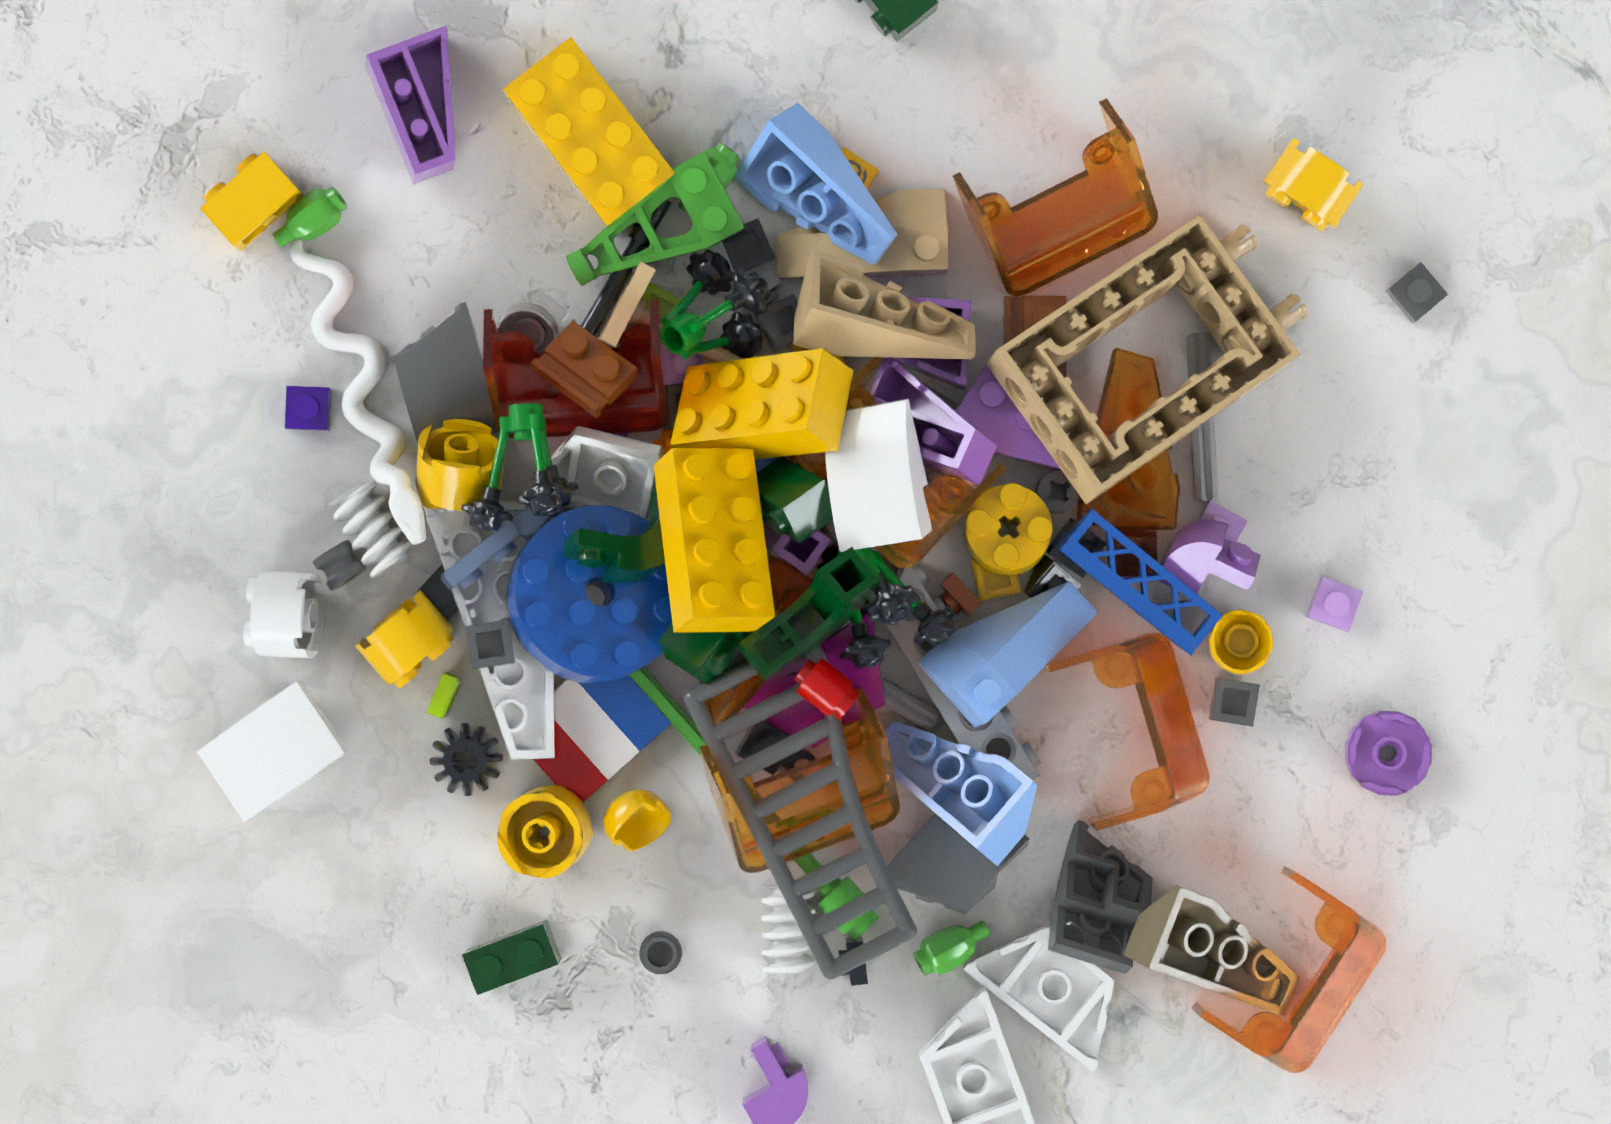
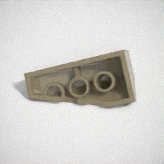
[1123,885,1300,1017]

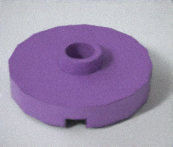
[1345,711,1432,796]

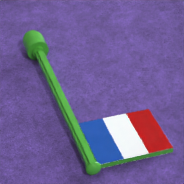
[533,666,879,940]

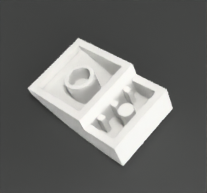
[825,399,932,552]
[197,681,349,823]

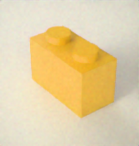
[200,151,304,251]

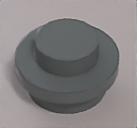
[639,931,682,974]

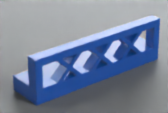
[1052,508,1223,656]

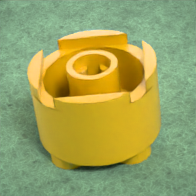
[1263,138,1364,232]
[415,419,504,513]
[965,483,1053,575]
[355,590,454,689]
[497,785,593,878]

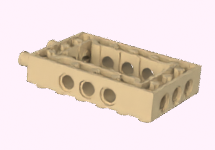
[985,215,1308,504]

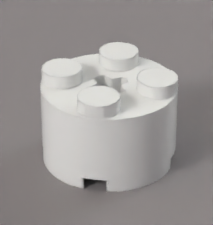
[243,571,326,659]

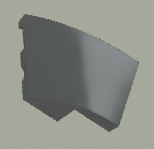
[394,302,500,443]
[887,813,1030,915]
[1048,820,1153,974]

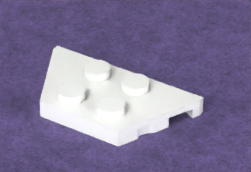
[524,426,664,521]
[963,925,1115,1072]
[918,987,1036,1124]

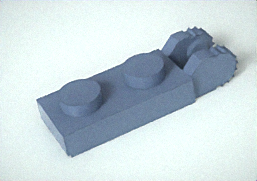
[440,507,547,590]

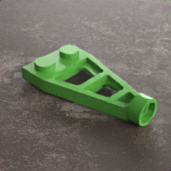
[566,152,746,286]

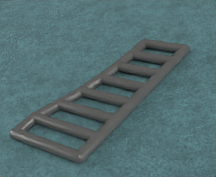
[683,645,917,980]

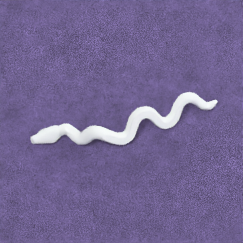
[290,239,427,545]

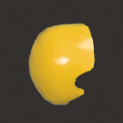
[1208,609,1274,674]
[603,789,672,852]

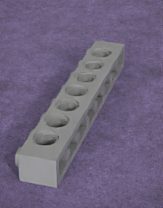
[825,520,1041,781]

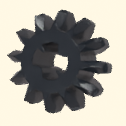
[429,723,504,796]

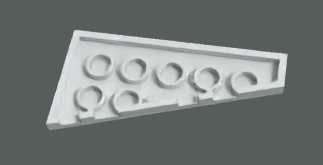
[422,501,555,759]

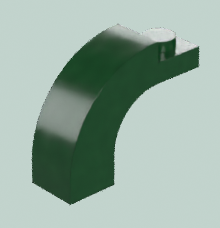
[563,488,665,583]
[738,547,879,682]

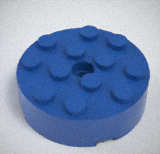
[507,505,672,683]

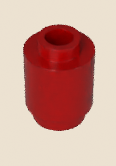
[794,658,861,720]

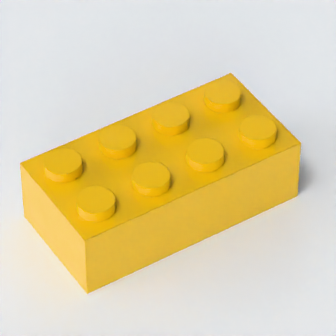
[503,37,675,227]
[670,348,854,460]
[653,448,775,633]

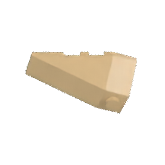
[776,189,949,279]
[794,250,976,359]

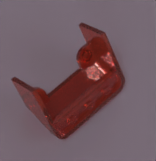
[483,299,668,439]

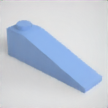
[734,103,898,265]
[917,581,1098,727]
[866,721,1037,866]

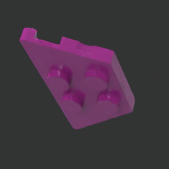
[734,612,886,749]

